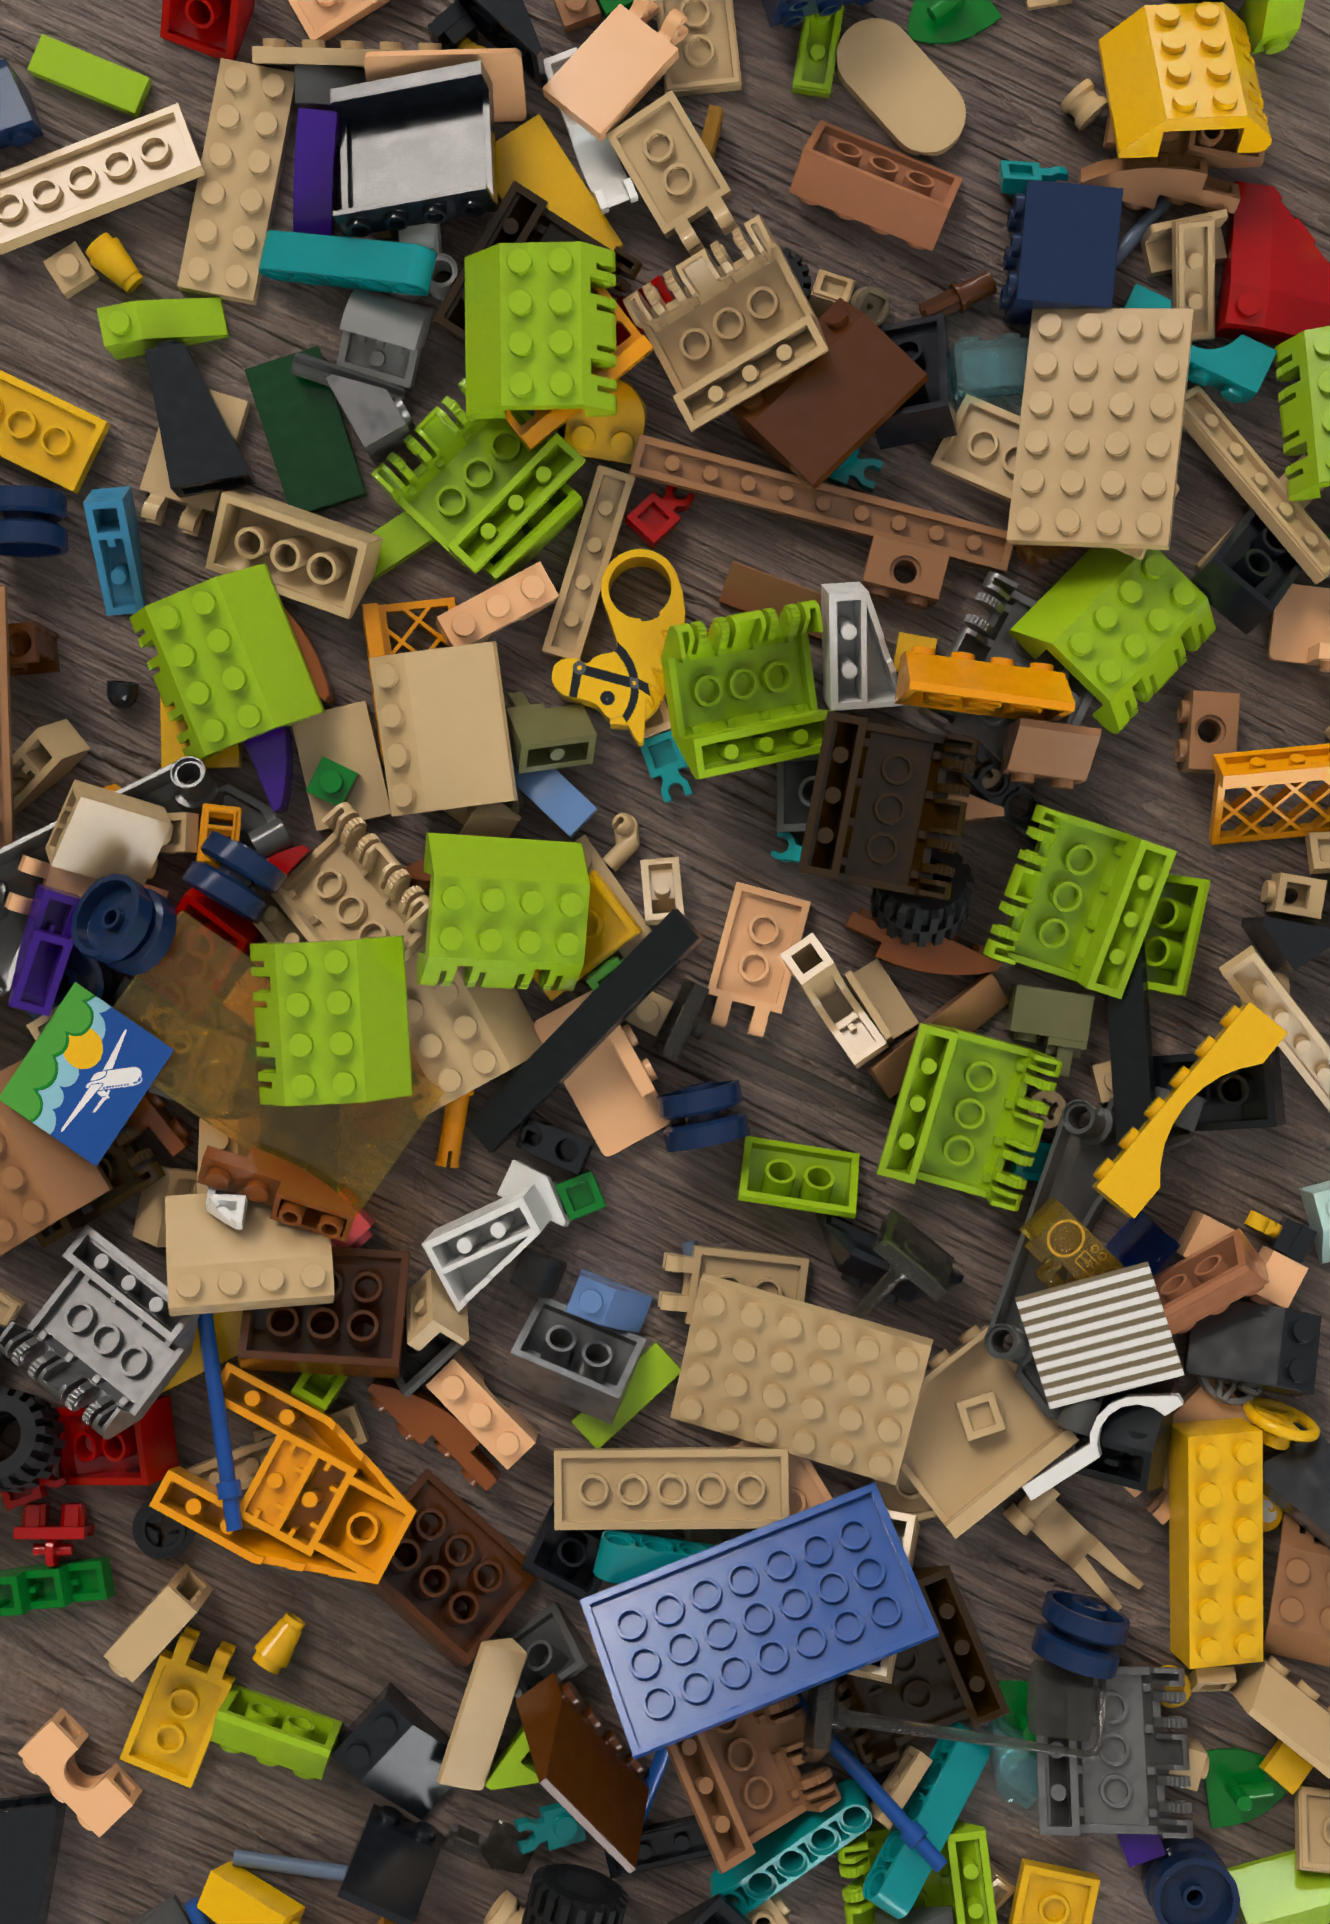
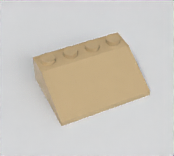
[369,641,518,817]
[165,1193,335,1316]

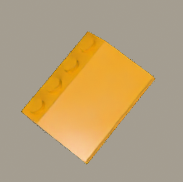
[894,646,1076,722]

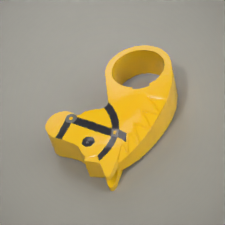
[552,549,685,747]

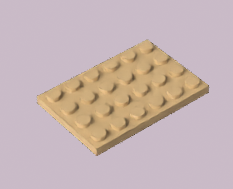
[1006,308,1195,550]
[670,1273,934,1486]

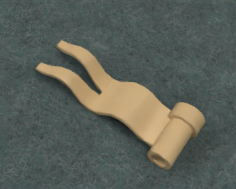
[1003,1487,1144,1611]

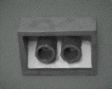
[504,1295,647,1425]

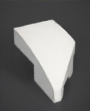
[497,1159,570,1227]
[206,1186,249,1230]

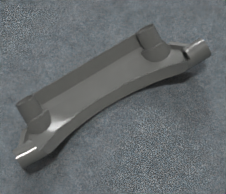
[0,756,295,997]
[984,1086,1205,1437]

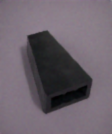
[145,340,256,498]
[1263,1432,1330,1549]
[0,1792,67,1924]

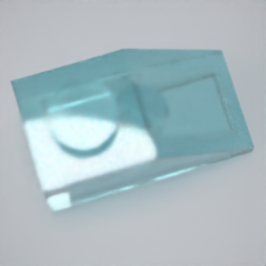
[987,1717,1038,1810]

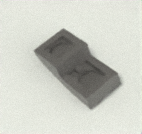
[295,64,366,109]

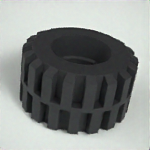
[871,849,974,947]
[0,1388,66,1493]
[521,1864,628,1924]

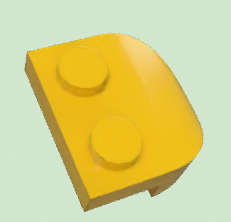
[564,379,647,464]

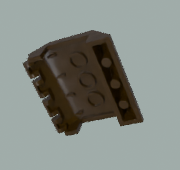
[827,1565,1010,1767]

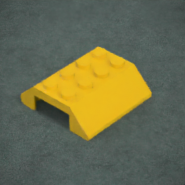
[1098,2,1272,159]

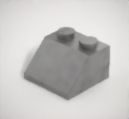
[325,374,416,466]

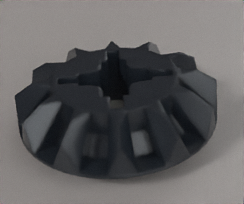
[132,1500,196,1559]

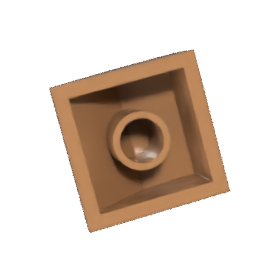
[1000,718,1102,790]

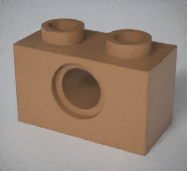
[861,535,950,609]
[1174,690,1240,774]

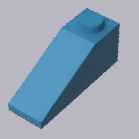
[83,486,146,616]

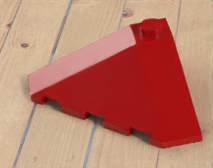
[1215,181,1330,345]

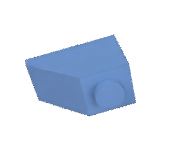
[565,1269,653,1333]

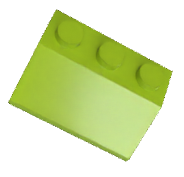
[211,1684,343,1780]

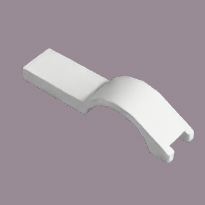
[543,47,639,214]
[1022,1393,1184,1501]

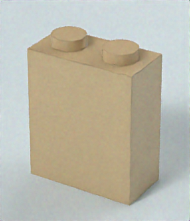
[45,779,173,886]
[103,1563,214,1683]

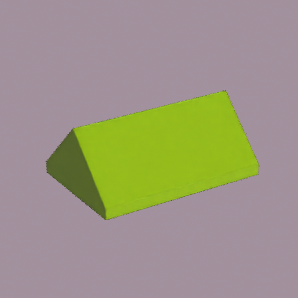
[482,483,584,584]
[1144,874,1211,997]
[736,1136,860,1219]
[1227,1849,1330,1924]

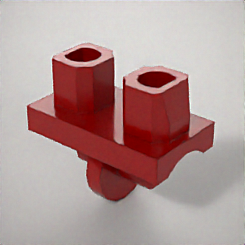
[13,1502,95,1567]

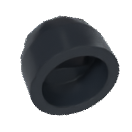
[106,680,139,709]

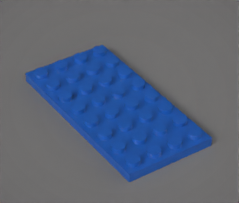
[580,1482,939,1760]

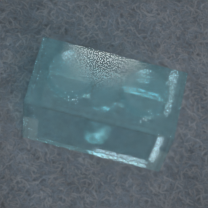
[950,333,1029,400]

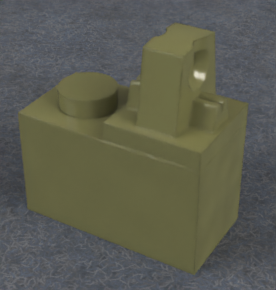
[506,692,597,774]
[1004,984,1095,1077]

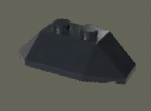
[815,1213,964,1304]

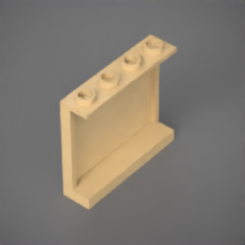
[901,1324,1079,1539]

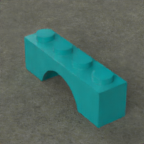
[1122,283,1277,403]

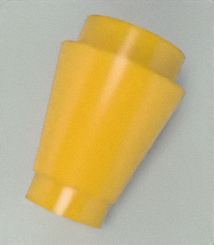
[85,232,144,294]
[252,1611,306,1675]

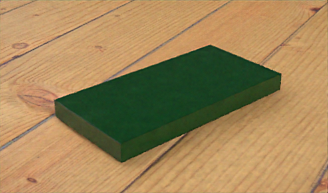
[244,346,367,513]

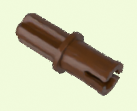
[919,270,997,317]

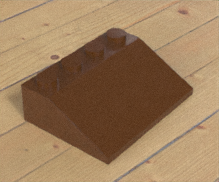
[730,298,929,489]
[237,1246,410,1379]
[362,1468,537,1668]
[516,1672,649,1874]

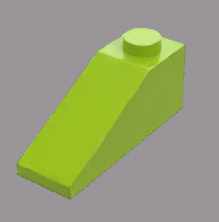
[1239,0,1305,55]
[96,297,229,360]

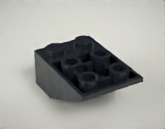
[1075,1377,1179,1492]

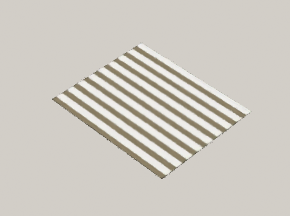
[1015,1261,1185,1409]

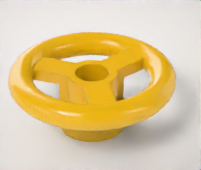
[1243,1397,1320,1450]

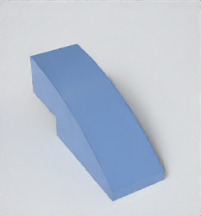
[513,763,598,838]

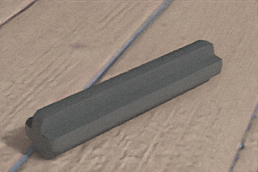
[291,352,406,402]

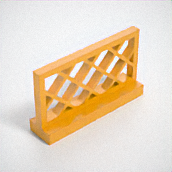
[504,287,653,452]
[361,597,456,764]
[1208,743,1330,845]

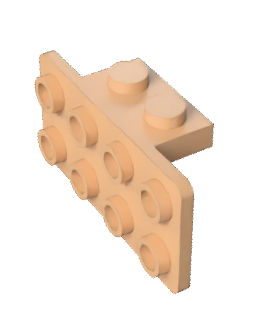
[364,48,527,122]
[1267,584,1330,673]
[534,990,670,1157]

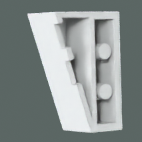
[821,582,908,711]
[422,1184,552,1312]

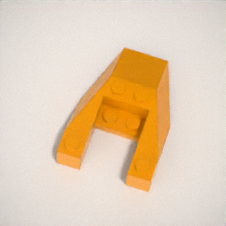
[149,1361,417,1584]

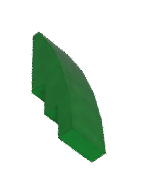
[0,1556,116,1616]

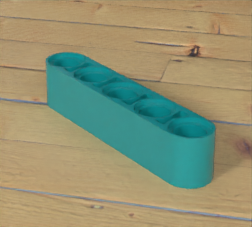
[258,230,437,296]
[593,1530,716,1584]
[862,1721,991,1919]
[709,1779,872,1916]

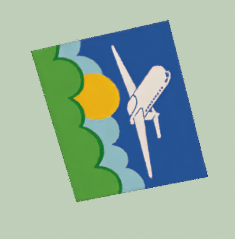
[0,982,174,1166]

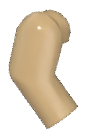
[602,813,640,872]

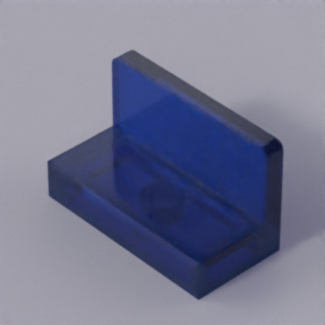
[1087,1211,1181,1275]

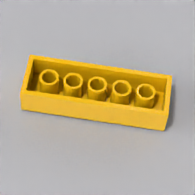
[1169,1417,1263,1669]

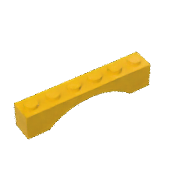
[1091,1002,1288,1218]

